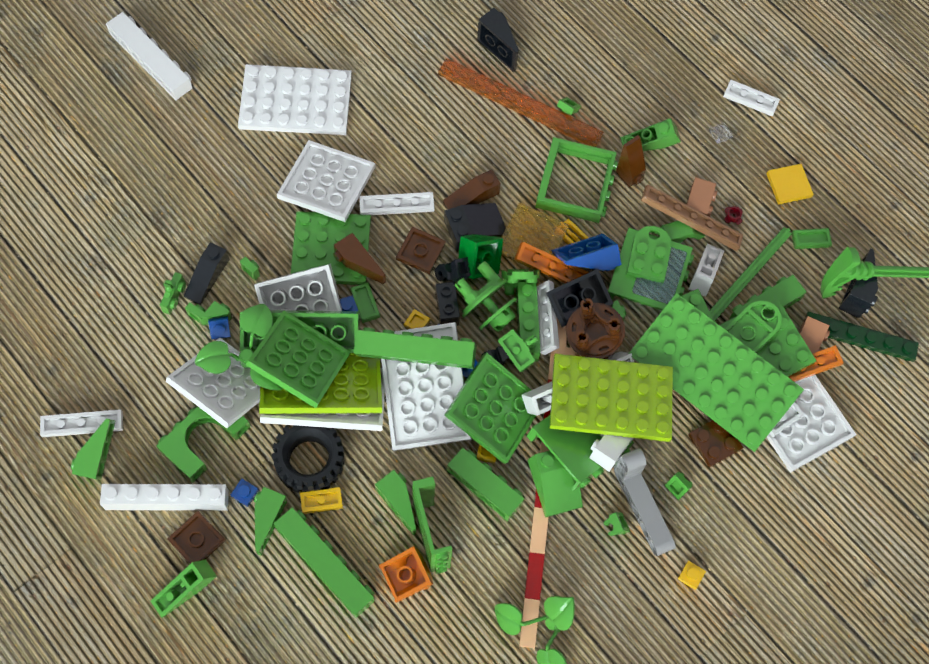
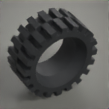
[272,425,345,493]

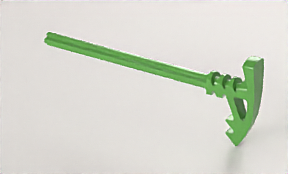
[709,227,792,322]
[820,247,929,299]

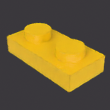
[300,487,343,514]

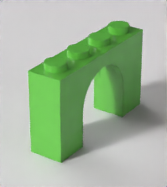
[156,407,251,483]

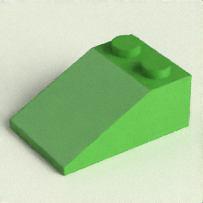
[527,451,583,518]

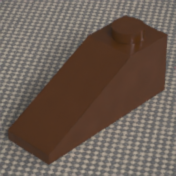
[616,135,646,187]
[443,169,501,210]
[333,233,386,284]

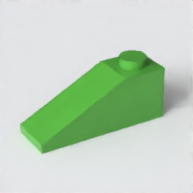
[71,419,116,480]
[375,470,416,535]
[254,487,288,556]
[151,560,217,618]

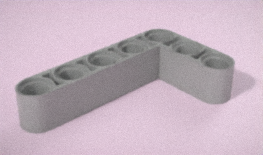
[614,448,676,556]

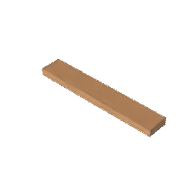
[641,184,743,251]

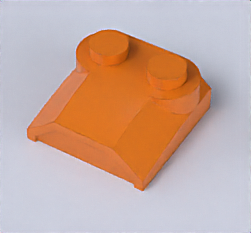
[378,546,434,603]

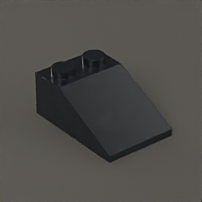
[477,8,519,72]
[444,203,509,252]
[838,248,878,318]
[546,269,613,328]

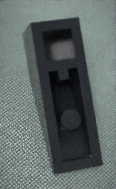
[184,242,230,305]

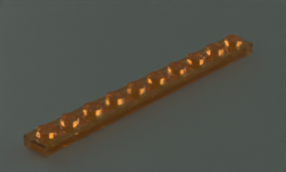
[438,58,604,147]

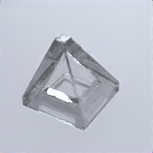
[709,122,733,144]

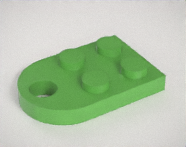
[626,226,671,283]
[725,301,782,353]

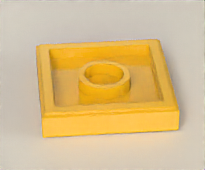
[766,163,814,205]

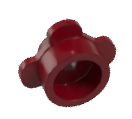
[724,206,743,225]

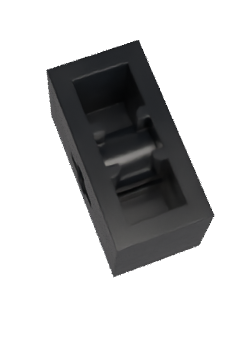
[435,282,460,326]

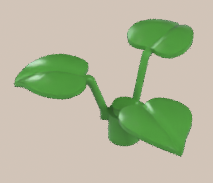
[195,304,283,390]
[494,596,575,664]

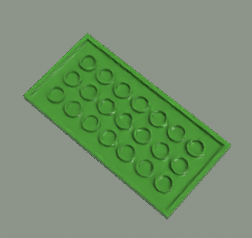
[628,293,804,452]

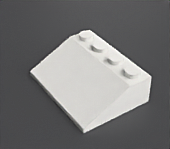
[254,263,342,311]

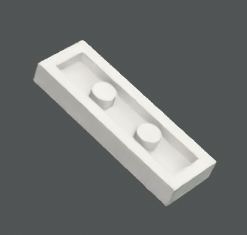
[723,80,780,117]

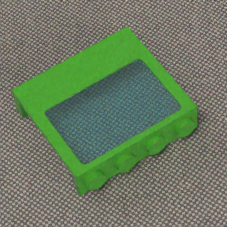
[608,228,694,311]

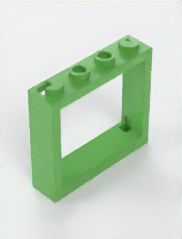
[535,137,618,223]

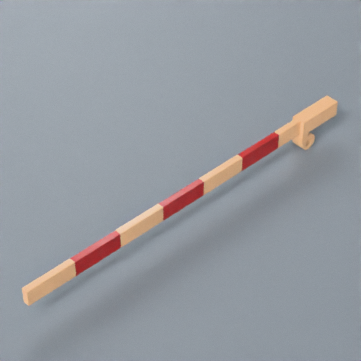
[519,319,582,648]

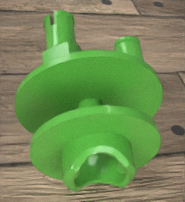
[454,261,517,332]

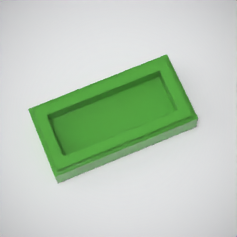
[791,228,832,249]
[350,282,380,323]

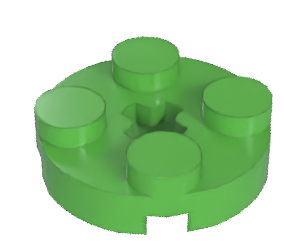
[501,269,540,283]

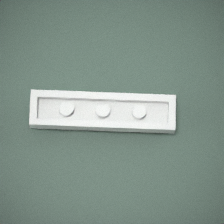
[359,192,434,215]
[537,280,559,355]
[40,410,123,437]

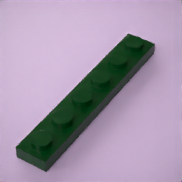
[805,311,919,362]

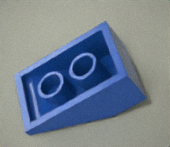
[552,234,621,271]

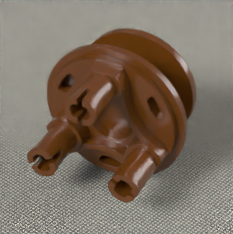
[566,298,625,359]

